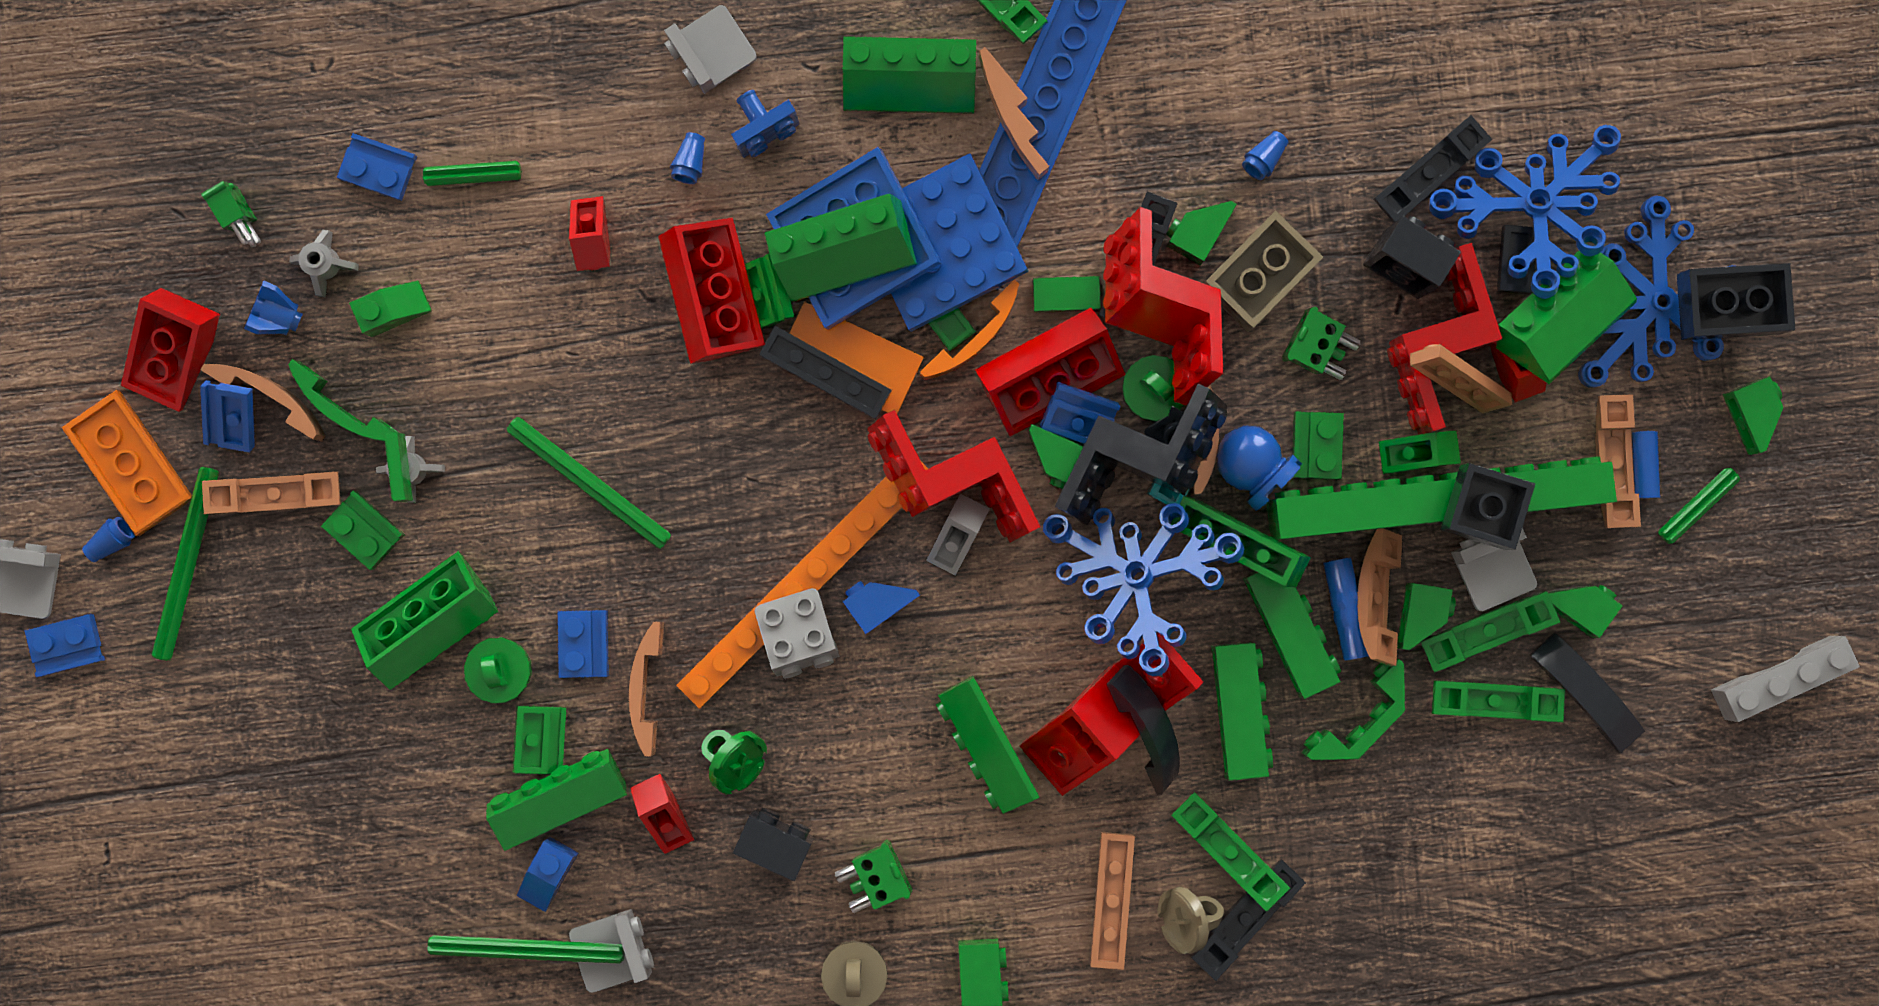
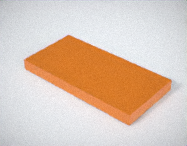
[789,302,924,415]
[61,390,192,536]

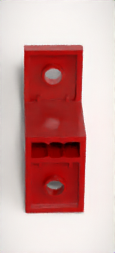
[1103,207,1223,405]
[1387,243,1502,435]
[867,410,1041,542]
[1019,633,1203,796]

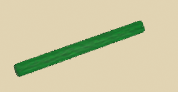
[507,417,671,549]
[152,467,219,661]
[427,935,625,964]

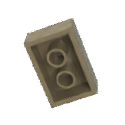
[1204,211,1323,332]

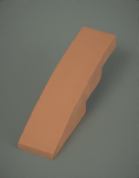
[979,47,1049,180]

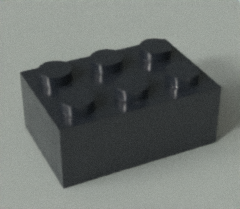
[1363,216,1461,299]
[1677,263,1795,340]

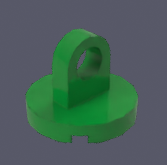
[1122,355,1183,421]
[464,637,532,703]
[701,730,767,795]

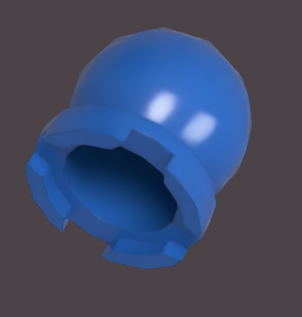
[1216,426,1302,511]

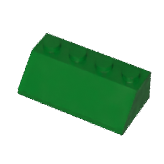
[843,37,976,114]
[765,193,917,302]
[1496,244,1637,384]
[351,551,498,690]
[936,675,1039,814]

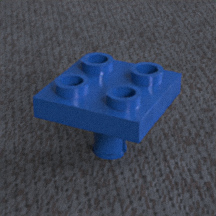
[731,89,799,158]

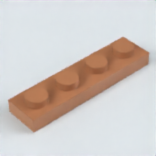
[1410,344,1512,413]
[1090,832,1135,970]

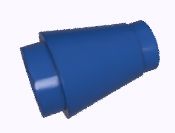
[1242,131,1289,180]
[670,132,705,184]
[82,517,135,562]

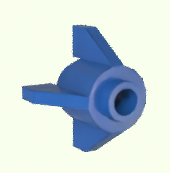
[244,281,303,335]

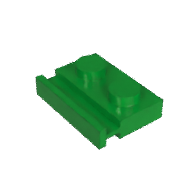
[745,253,794,329]
[1292,411,1344,480]
[321,490,405,570]
[512,705,566,774]

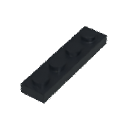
[759,326,892,420]

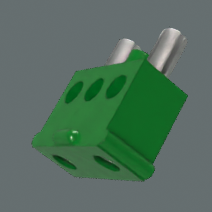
[201,181,261,247]
[1282,307,1360,380]
[835,839,913,913]

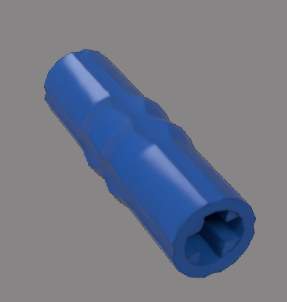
[1323,557,1369,660]

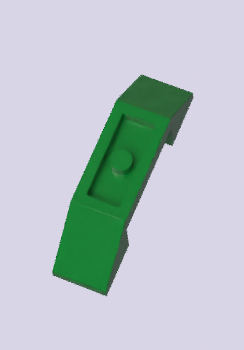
[1301,659,1405,760]

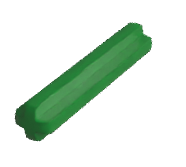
[423,161,522,186]
[1658,468,1740,544]

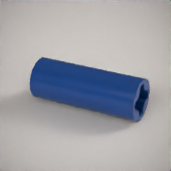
[1632,431,1660,498]

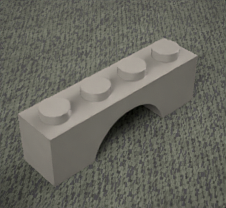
[1711,636,1860,722]

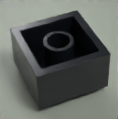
[1440,463,1535,550]
[733,807,815,881]

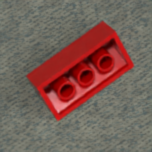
[658,218,765,364]
[975,307,1125,437]

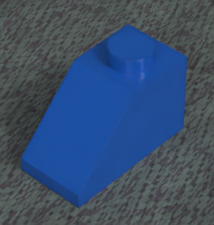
[843,581,920,634]
[517,837,579,912]

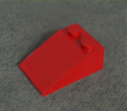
[121,288,220,412]

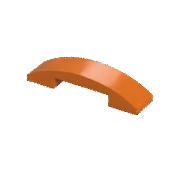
[920,279,1019,380]

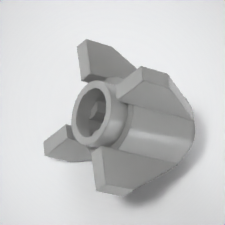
[289,230,359,297]
[376,436,445,503]

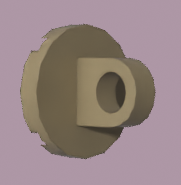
[1158,886,1224,954]
[821,940,888,1006]

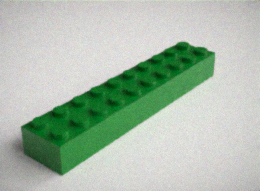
[1267,456,1617,540]

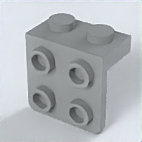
[664,5,757,94]
[1451,528,1537,611]
[0,539,61,619]
[755,588,840,678]
[569,909,654,993]

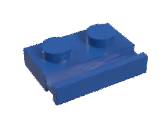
[337,133,417,201]
[200,380,255,453]
[1040,382,1120,444]
[558,610,609,678]
[25,614,105,677]

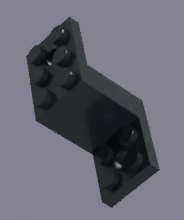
[1055,384,1228,525]

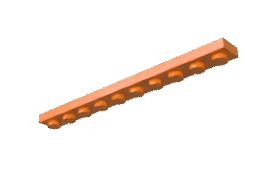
[676,462,928,709]

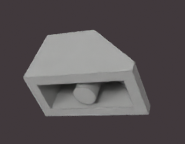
[926,494,990,576]

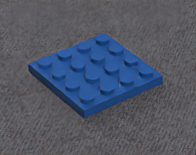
[766,147,942,330]
[891,153,1029,332]

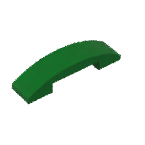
[977,0,1048,44]
[288,359,398,442]
[1421,591,1560,673]
[1432,680,1565,722]
[1171,792,1291,912]

